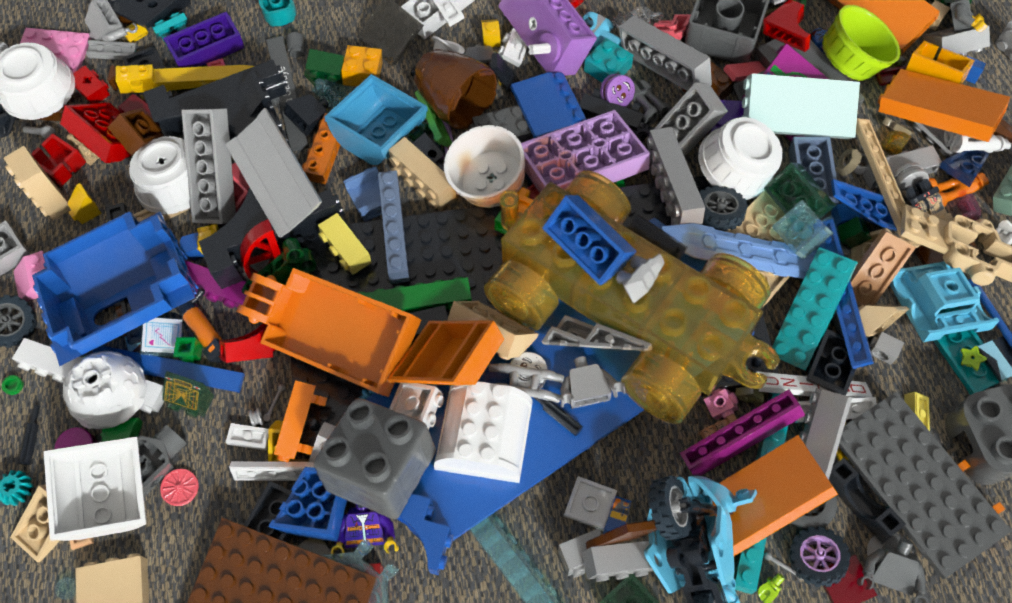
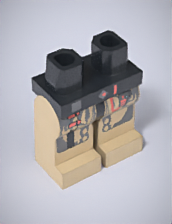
[901,179,953,222]

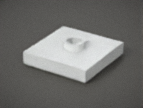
[564,476,617,531]

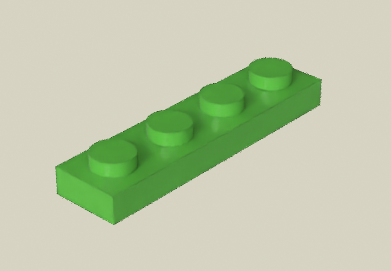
[415,89,452,148]

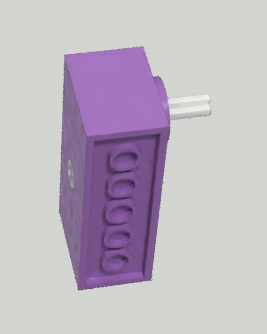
[498,0,597,76]

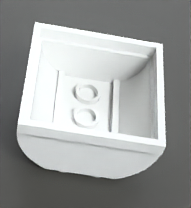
[434,381,533,483]
[44,437,147,541]

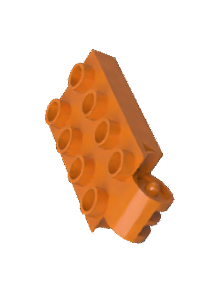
[236,268,421,397]

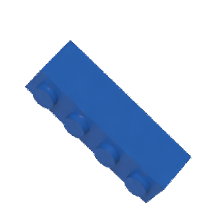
[542,195,637,285]

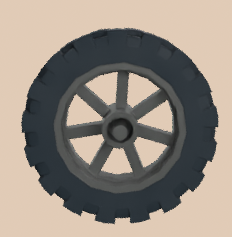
[699,186,748,231]
[0,295,37,348]

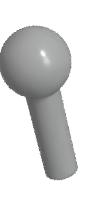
[23,125,55,139]

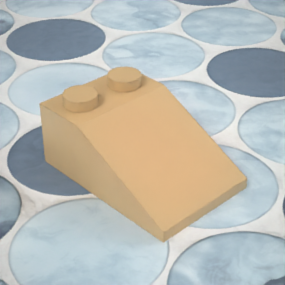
[10,484,60,562]

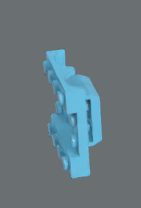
[890,262,999,342]

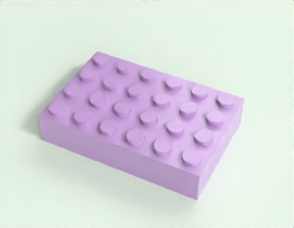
[521,110,650,207]

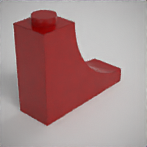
[763,0,810,52]

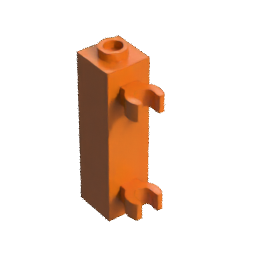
[274,380,327,462]

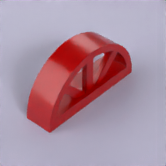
[240,219,286,285]

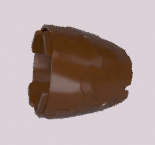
[414,49,497,129]

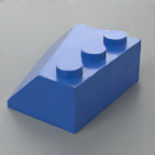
[268,467,347,541]

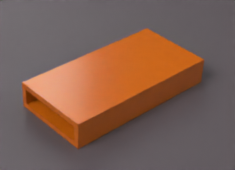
[828,0,940,55]
[878,69,1010,142]
[710,435,838,556]

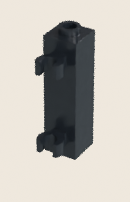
[579,88,645,131]

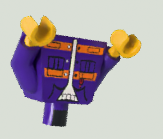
[331,504,399,559]

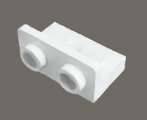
[498,28,528,67]

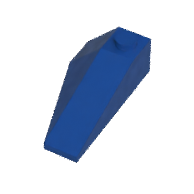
[831,179,897,231]

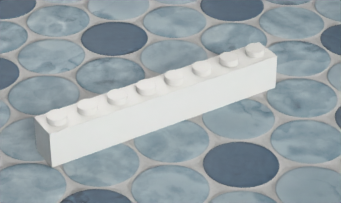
[12,338,169,414]

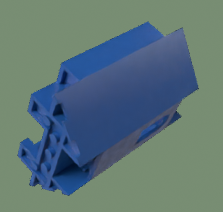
[32,211,199,367]

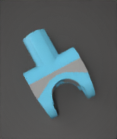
[583,12,622,52]

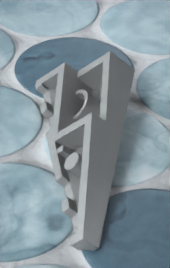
[542,315,652,351]

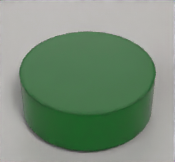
[1,375,24,395]

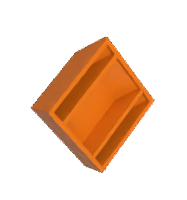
[388,320,504,385]

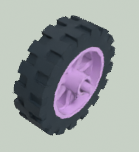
[789,527,851,587]

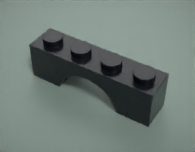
[829,458,906,544]

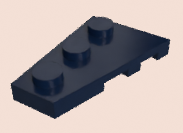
[939,150,989,188]

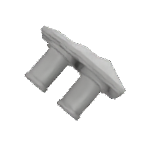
[616,254,665,303]

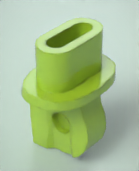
[758,573,785,603]

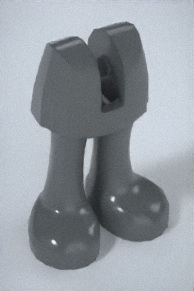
[632,79,672,126]

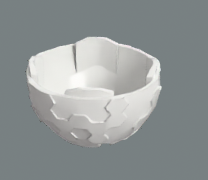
[63,351,147,429]

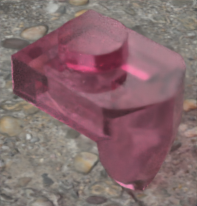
[957,193,981,221]

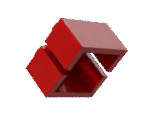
[31,133,86,187]

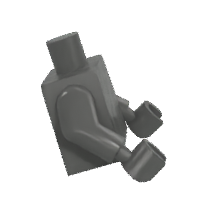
[857,538,928,603]

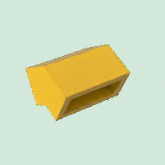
[124,23,148,43]

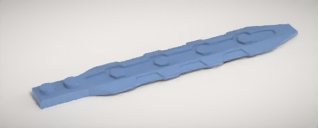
[661,223,817,279]

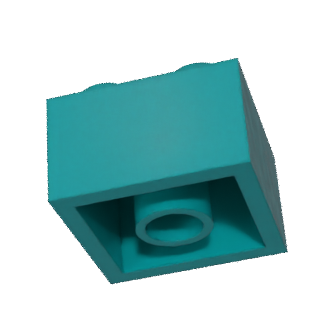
[584,38,634,82]

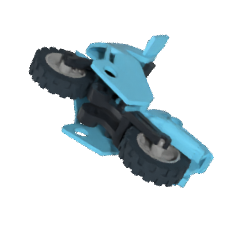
[644,476,757,603]

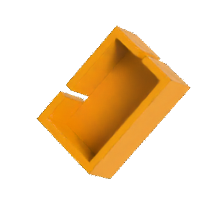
[906,41,975,84]

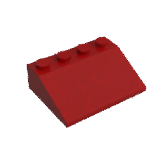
[60,102,131,163]

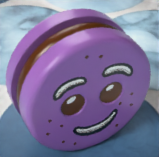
[600,74,635,107]

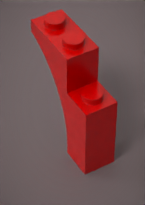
[219,323,275,363]

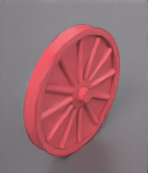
[160,469,199,506]

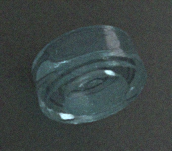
[55,577,76,600]

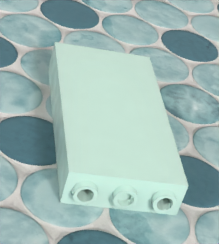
[742,74,860,139]

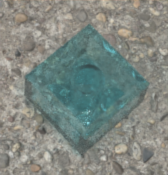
[772,200,833,259]

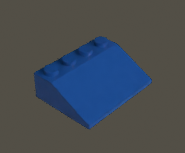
[510,72,587,138]

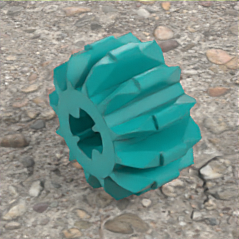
[0,470,34,506]

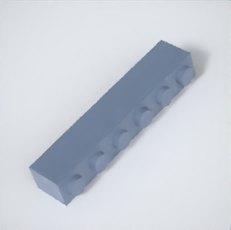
[378,170,410,284]

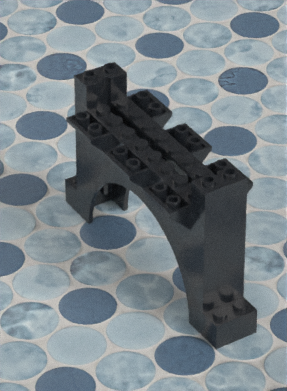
[143,59,344,289]

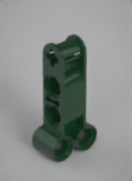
[242,238,317,296]

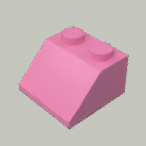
[13,251,45,302]

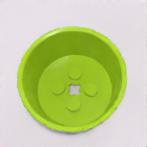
[822,5,900,81]

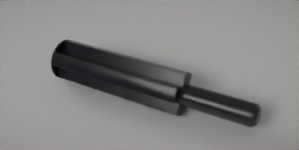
[533,397,583,436]
[18,405,40,465]

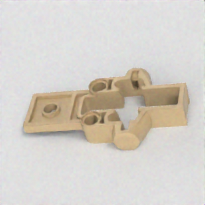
[901,204,1012,286]

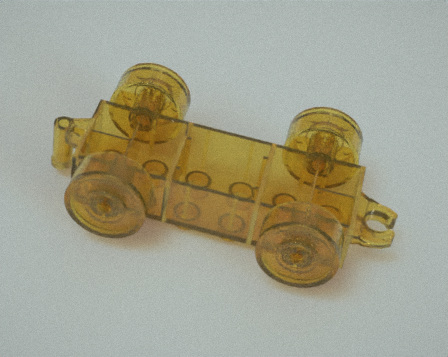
[484,170,780,424]

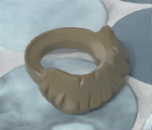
[835,148,862,176]

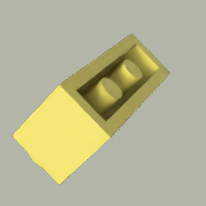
[318,213,372,275]

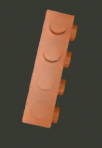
[302,113,340,184]

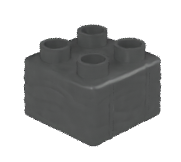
[685,0,770,64]
[314,398,436,519]

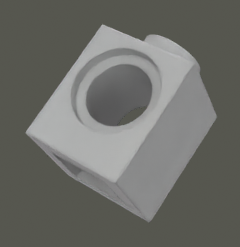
[869,332,904,365]

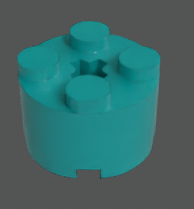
[259,0,296,26]

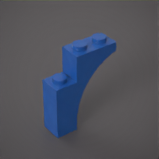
[397,494,454,576]

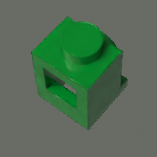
[173,337,203,363]

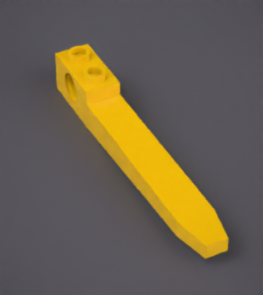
[116,64,254,94]

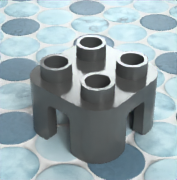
[945,384,1012,485]

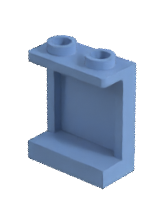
[343,166,382,222]

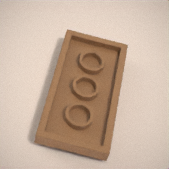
[850,229,916,307]

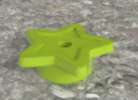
[960,346,987,371]

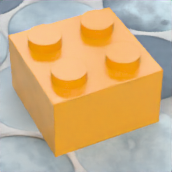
[341,45,383,87]

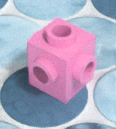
[704,389,739,420]

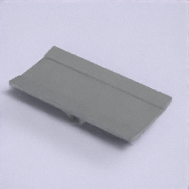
[225,108,322,237]

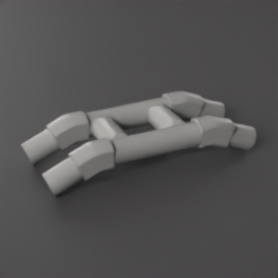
[489,363,564,403]

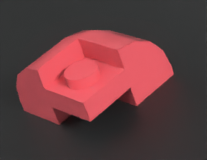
[653,14,691,40]

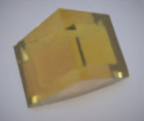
[880,131,911,156]

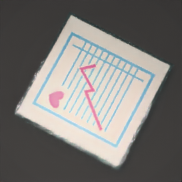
[140,317,183,357]

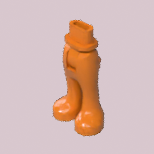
[929,172,989,207]

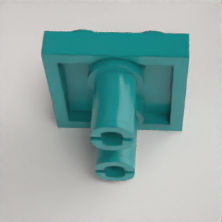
[153,12,187,51]

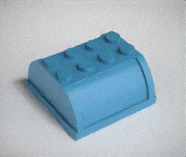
[324,74,428,165]

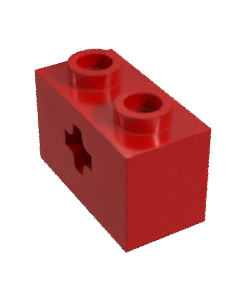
[73,65,110,104]

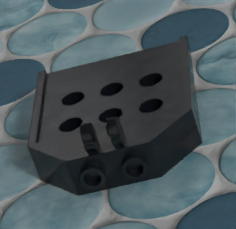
[108,0,191,29]

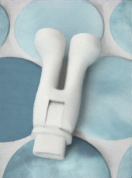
[944,130,1011,153]

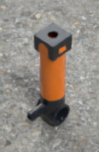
[175,288,223,363]

